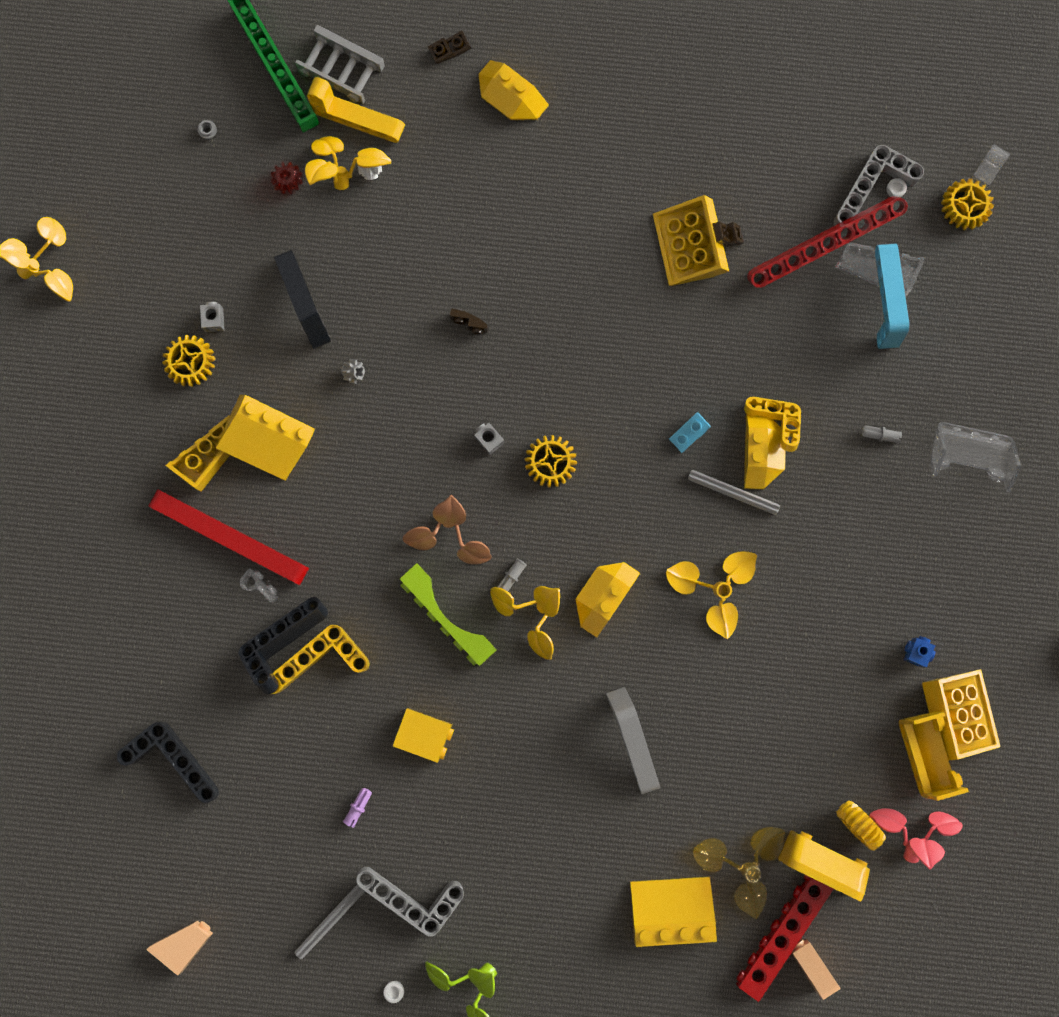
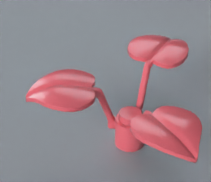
[869,808,963,870]

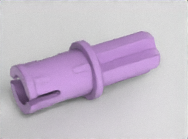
[343,788,372,828]

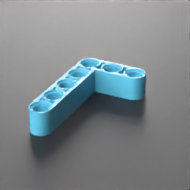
[875,244,909,349]

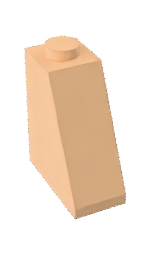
[147,921,213,976]
[792,939,840,1000]

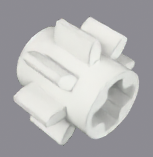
[358,166,382,180]

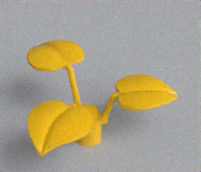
[305,136,391,190]
[0,217,73,302]
[666,551,757,639]
[490,586,560,660]

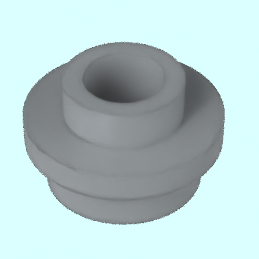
[198,120,217,139]

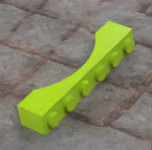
[400,563,497,666]

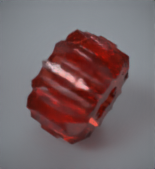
[270,161,303,195]

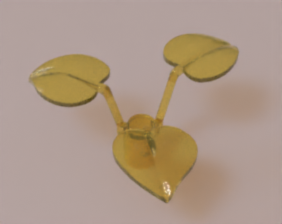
[692,827,785,919]

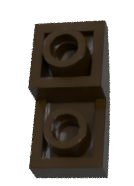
[428,30,472,64]
[450,308,488,335]

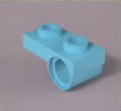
[669,412,711,453]

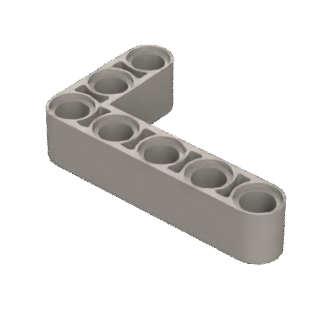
[833,145,924,231]
[606,687,660,794]
[357,867,464,936]

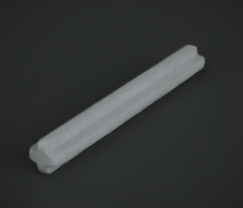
[688,470,780,515]
[294,879,367,959]

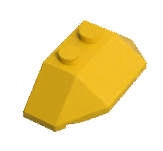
[479,60,549,120]
[744,414,785,489]
[576,562,640,638]

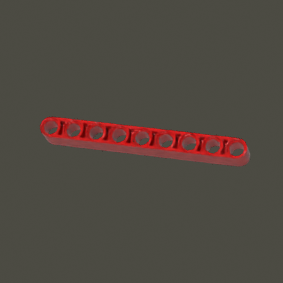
[747,196,908,288]
[148,489,309,585]

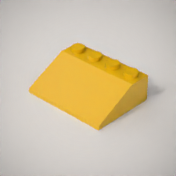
[653,195,729,286]
[215,395,315,481]
[922,669,1000,760]
[630,877,717,947]

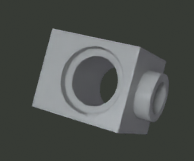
[200,302,225,332]
[474,423,504,455]

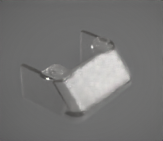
[930,422,1021,492]

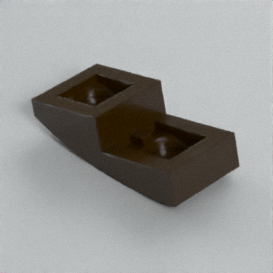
[712,221,744,245]

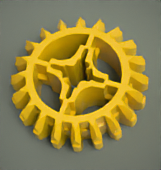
[941,178,994,230]
[162,335,216,387]
[525,435,577,488]
[836,801,886,851]

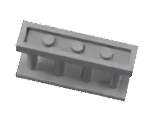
[295,25,385,104]

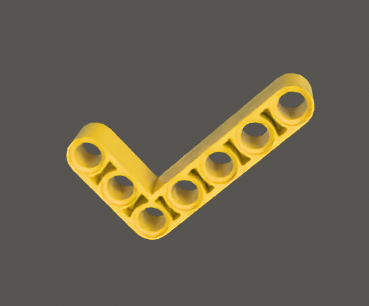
[307,77,405,143]
[272,625,370,694]

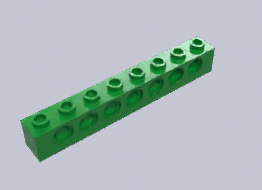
[227,0,319,133]

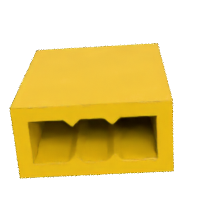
[393,708,454,763]

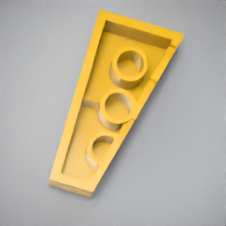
[165,415,230,492]

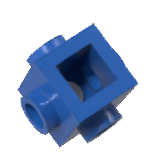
[904,636,936,668]

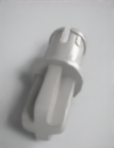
[862,425,902,444]
[498,558,527,591]

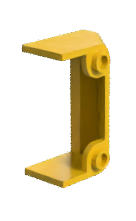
[899,712,969,801]
[778,830,870,902]

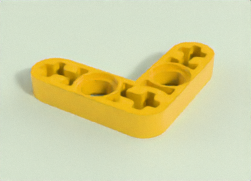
[744,397,801,452]

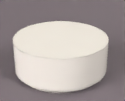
[886,178,907,198]
[384,981,404,1003]

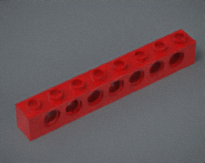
[736,875,834,1002]

